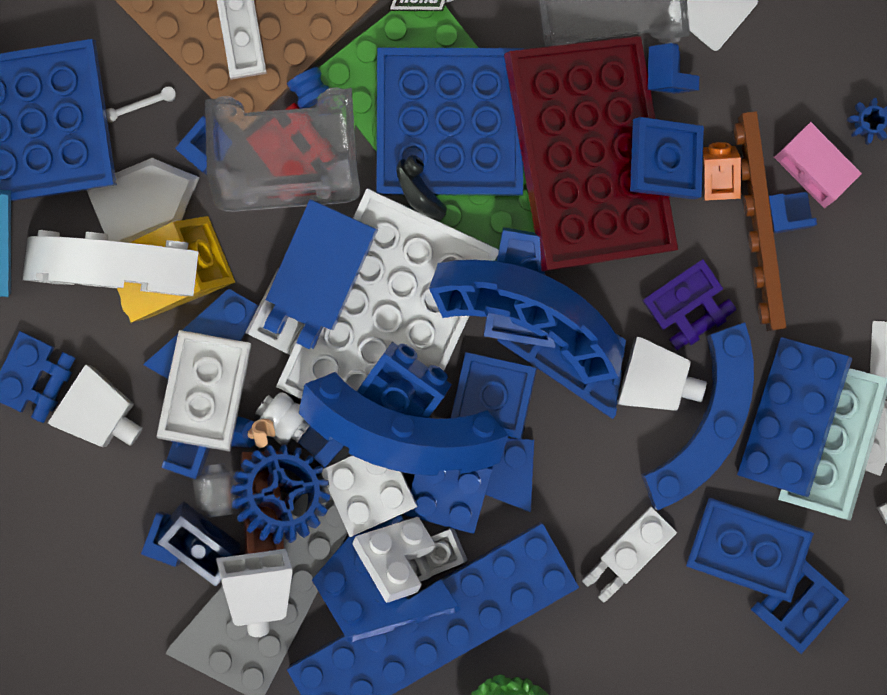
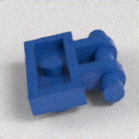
[0,331,75,423]

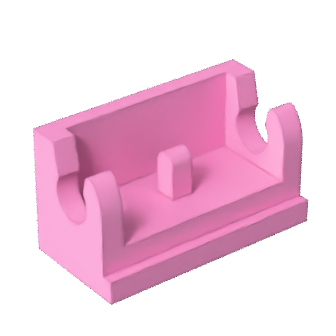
[774,122,862,209]

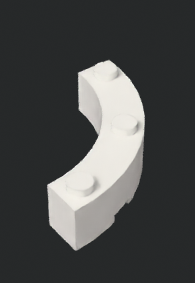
[23,230,199,296]

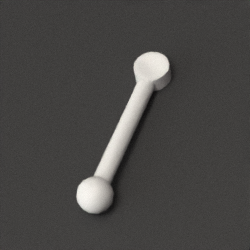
[106,87,176,122]

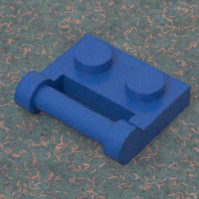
[750,560,849,654]

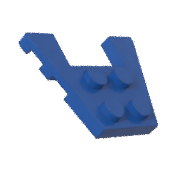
[312,515,461,642]

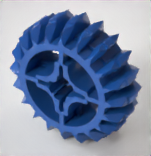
[230,444,330,544]

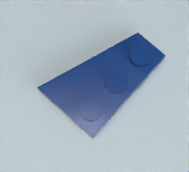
[484,227,556,348]
[143,289,258,379]
[485,438,534,512]

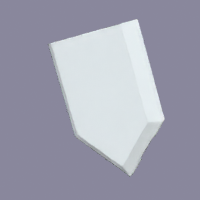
[87,158,200,243]

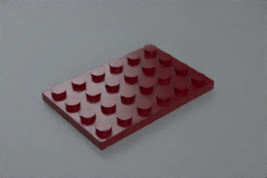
[504,36,678,272]

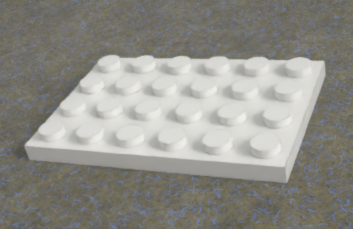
[276,188,499,399]

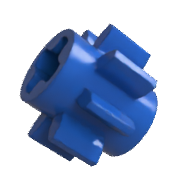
[847,98,887,145]

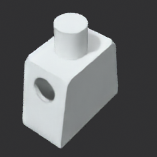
[617,337,707,411]
[48,365,143,447]
[216,549,292,637]

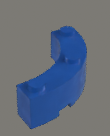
[429,260,625,384]
[641,322,754,510]
[299,372,509,476]

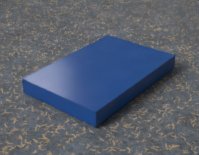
[686,497,814,603]

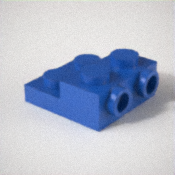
[357,342,452,418]

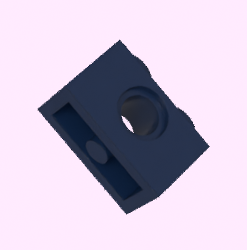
[158,501,240,586]

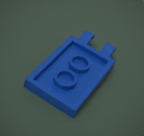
[263,199,378,349]

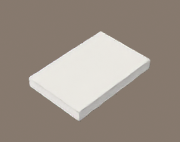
[157,330,252,451]

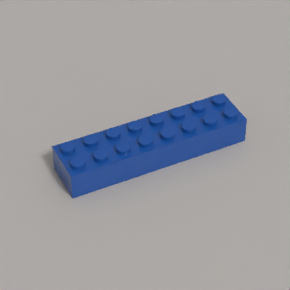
[287,522,579,695]

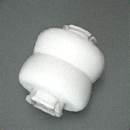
[255,392,310,445]

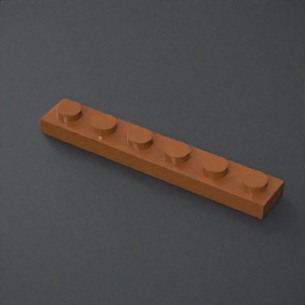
[733,111,787,331]

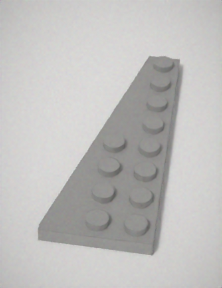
[166,446,352,695]

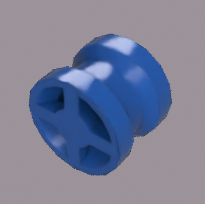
[287,67,332,110]

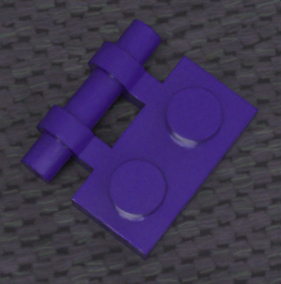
[642,259,737,351]

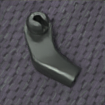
[396,155,447,222]

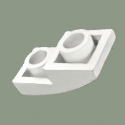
[408,528,468,582]

